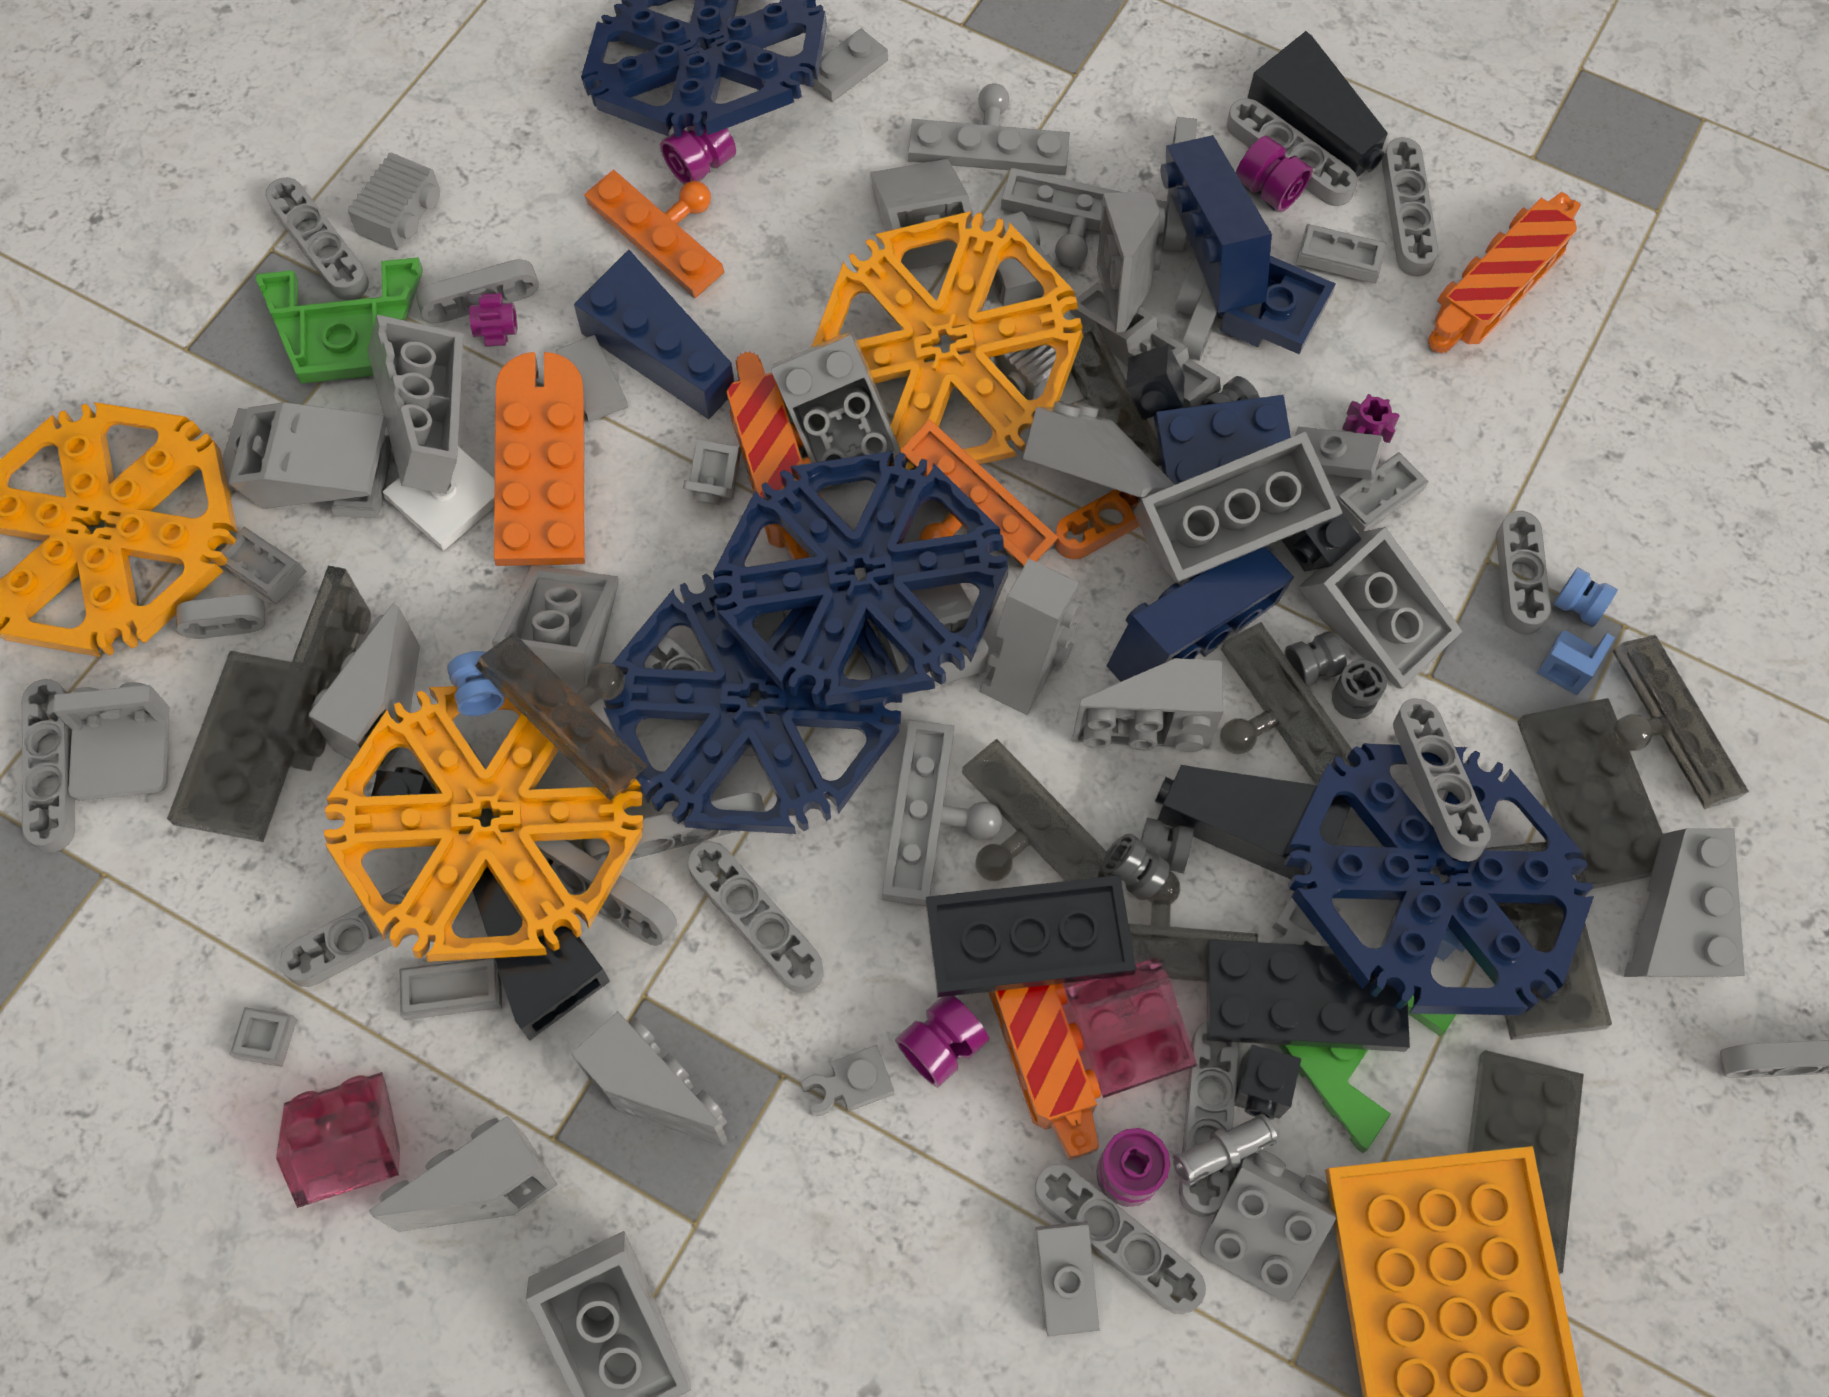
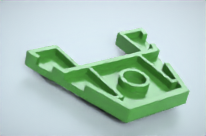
[256,257,423,384]
[1278,996,1457,1153]

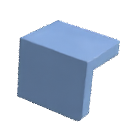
[1537,630,1615,695]

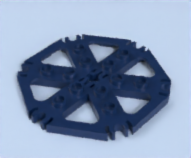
[581,0,827,137]
[713,451,1008,706]
[603,573,903,834]
[1284,743,1594,1015]

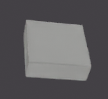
[230,1007,297,1067]

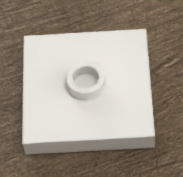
[382,446,495,551]

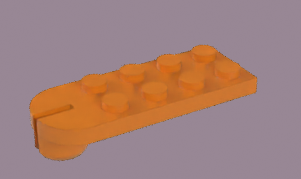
[494,352,585,566]

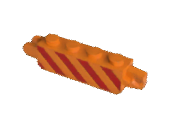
[1428,192,1581,354]
[726,351,822,560]
[988,983,1101,1160]

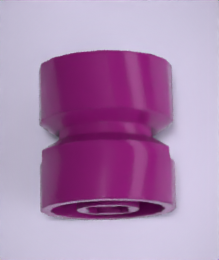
[660,125,736,185]
[1236,135,1313,212]
[895,996,989,1088]
[1096,1128,1170,1207]

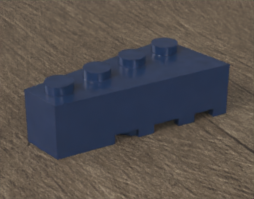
[1160,135,1272,313]
[574,250,734,420]
[1106,547,1294,682]

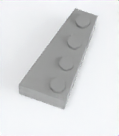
[367,314,464,494]

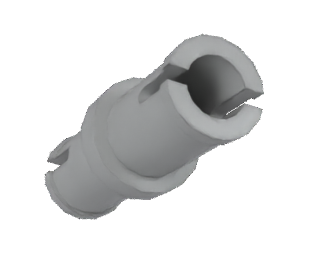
[1173,1113,1277,1186]

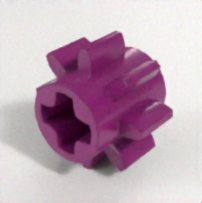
[469,293,518,347]
[1342,394,1400,443]

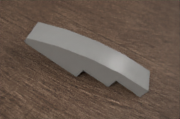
[1069,282,1221,408]

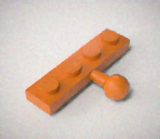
[584,169,725,298]
[899,419,1058,567]

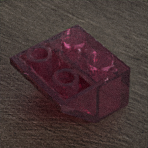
[1065,957,1197,1098]
[276,1072,400,1208]

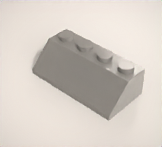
[1133,432,1343,583]

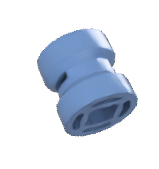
[1553,567,1618,627]
[447,651,505,716]

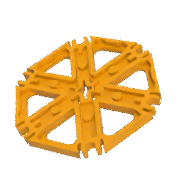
[811,211,1083,470]
[0,402,238,657]
[324,683,643,962]

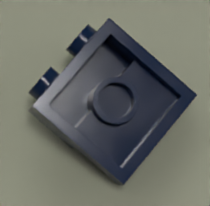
[1218,256,1336,354]

